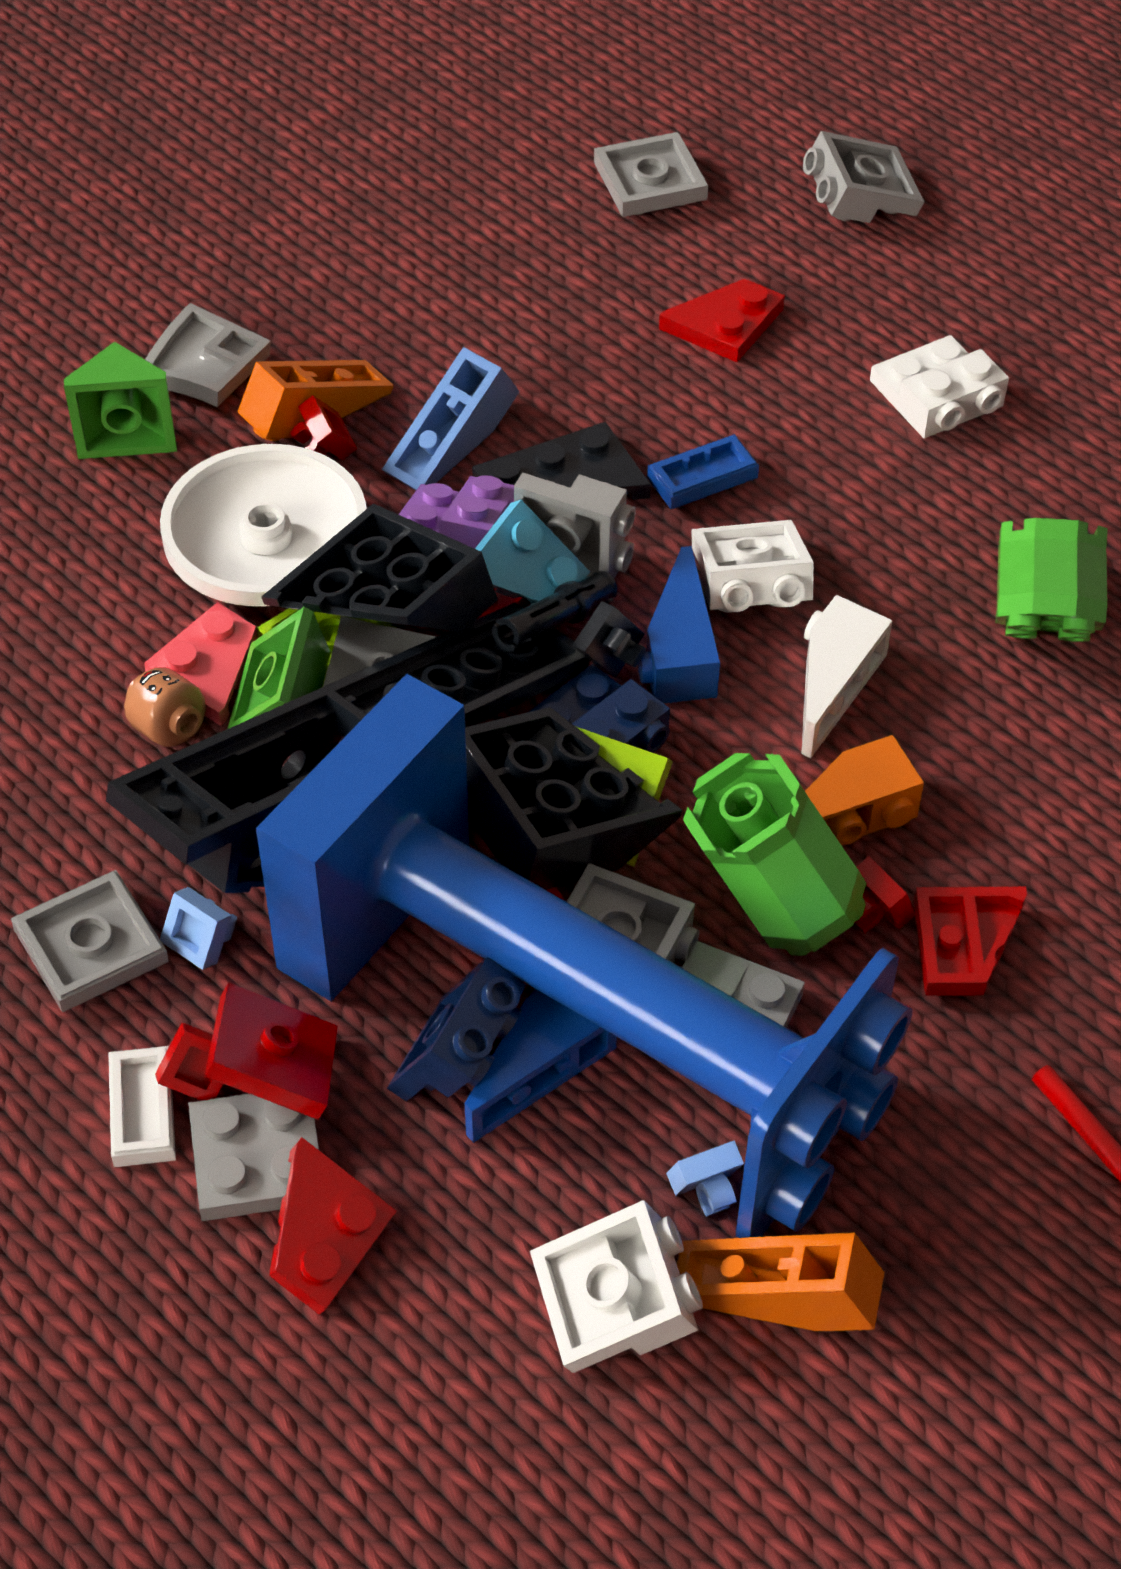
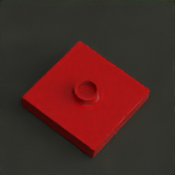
[205,982,338,1120]

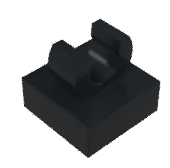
[572,601,647,678]

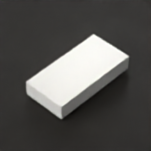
[109,1046,176,1167]

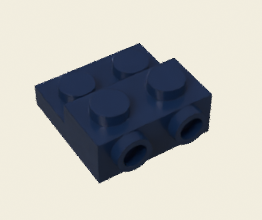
[527,664,670,753]
[387,957,526,1102]

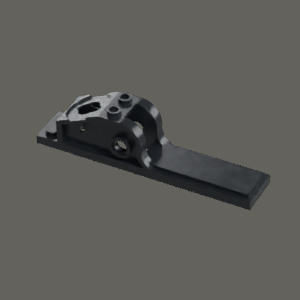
[106,602,590,893]

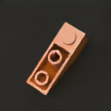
[805,735,924,845]

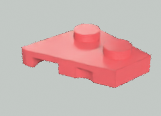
[144,602,258,726]

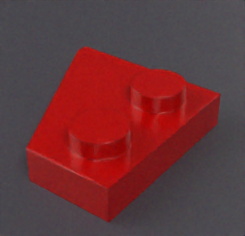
[913,886,1027,996]
[269,1137,396,1315]

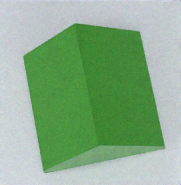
[64,341,177,459]
[227,607,331,729]

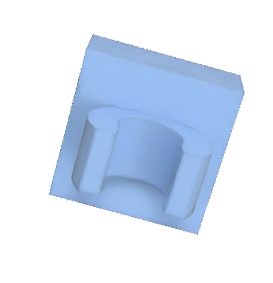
[160,887,237,970]
[666,1140,744,1217]

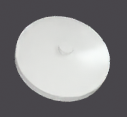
[160,444,367,606]

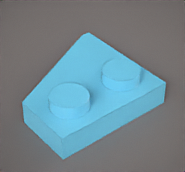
[475,500,590,604]

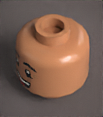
[124,667,206,747]

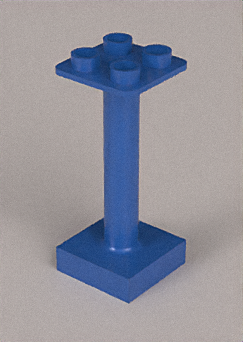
[256,674,913,1238]

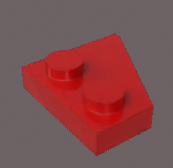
[659,278,785,362]

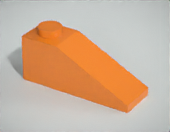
[238,360,394,441]
[677,1233,885,1331]

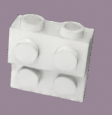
[870,335,1009,438]
[691,520,814,612]
[530,1200,703,1373]

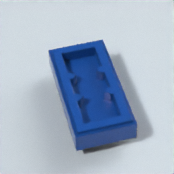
[647,434,759,510]

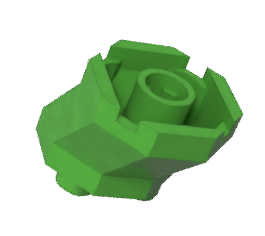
[995,518,1108,642]
[683,753,867,956]

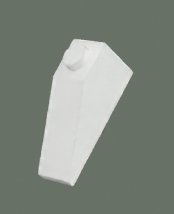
[801,595,893,758]

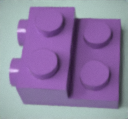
[398,476,514,549]

